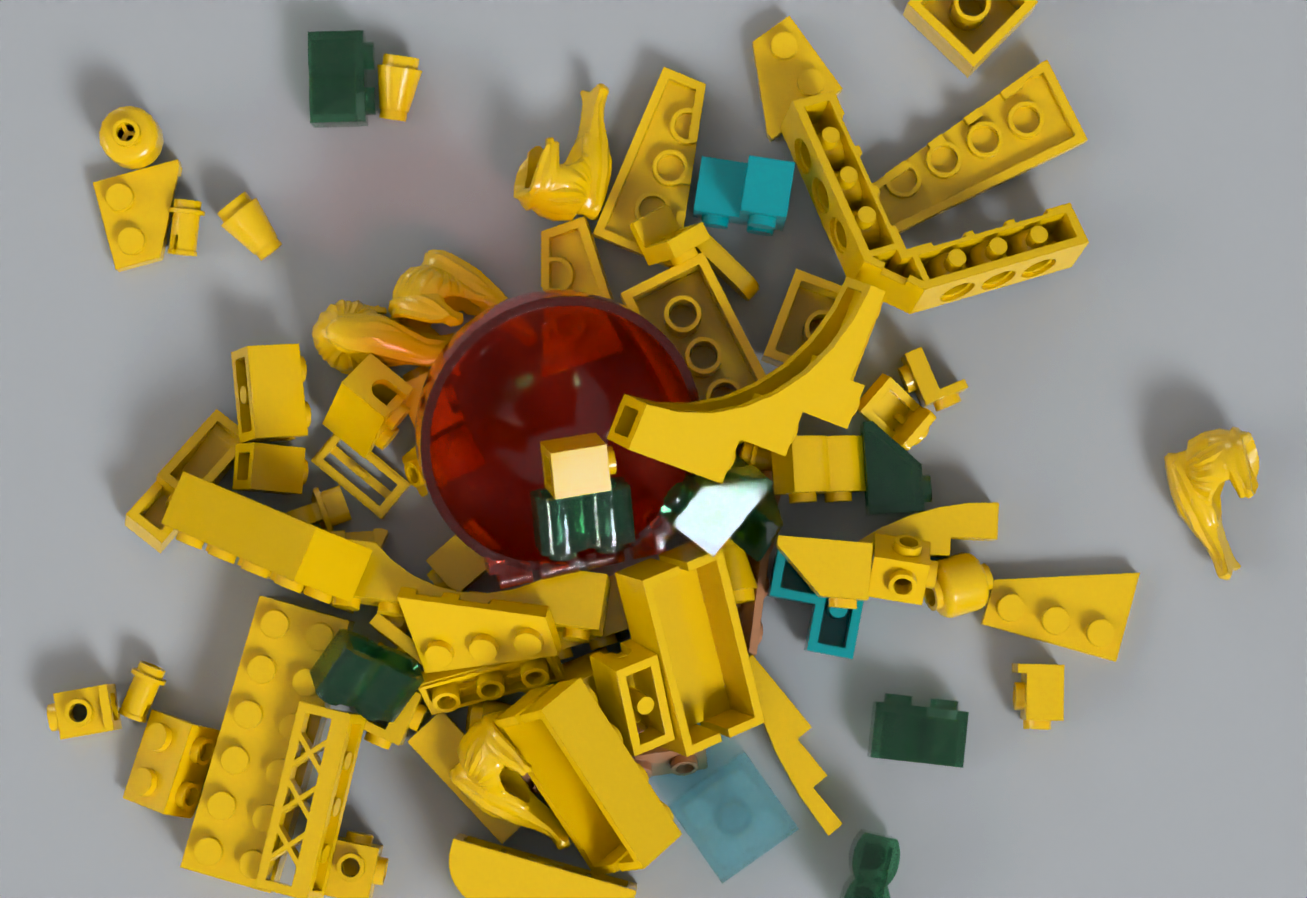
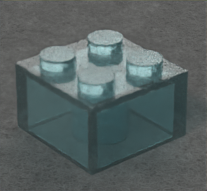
[668,750,799,884]

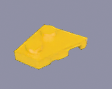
[752,16,843,142]
[93,159,182,272]

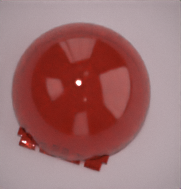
[415,290,700,589]

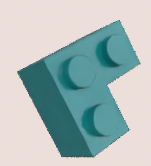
[693,155,795,236]
[767,550,864,659]

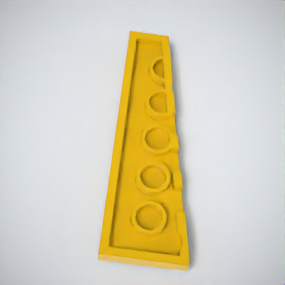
[820,60,1088,240]

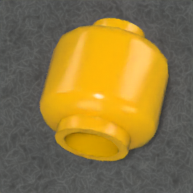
[99,106,164,170]
[924,552,994,618]

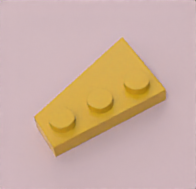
[541,216,630,377]
[980,573,1140,662]

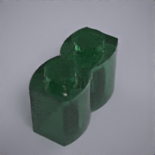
[308,30,376,128]
[530,477,636,561]
[310,629,424,722]
[867,693,969,768]
[840,829,900,898]

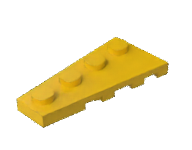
[593,67,706,268]

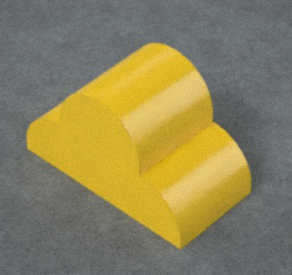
[449,833,637,898]

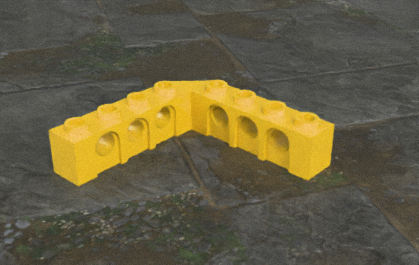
[780,90,1089,314]

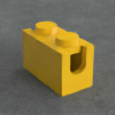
[231,343,311,443]
[322,353,414,459]
[589,639,675,757]

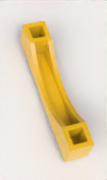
[331,539,611,643]

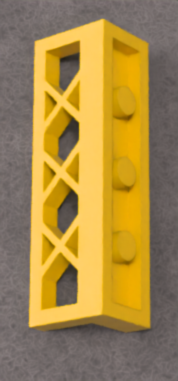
[255,701,367,898]

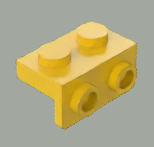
[123,709,220,819]

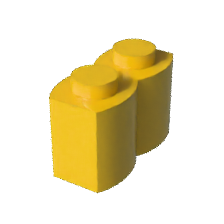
[771,435,866,504]

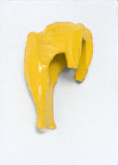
[513,83,612,221]
[388,249,536,343]
[312,299,463,375]
[1164,427,1259,581]
[449,709,571,850]

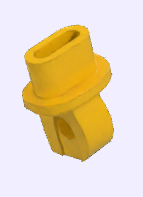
[286,485,352,532]

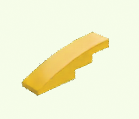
[749,655,843,836]

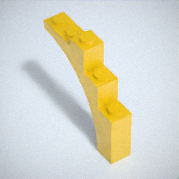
[606,277,886,484]

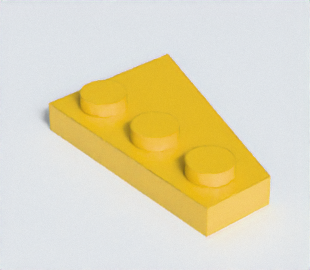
[397,586,562,674]

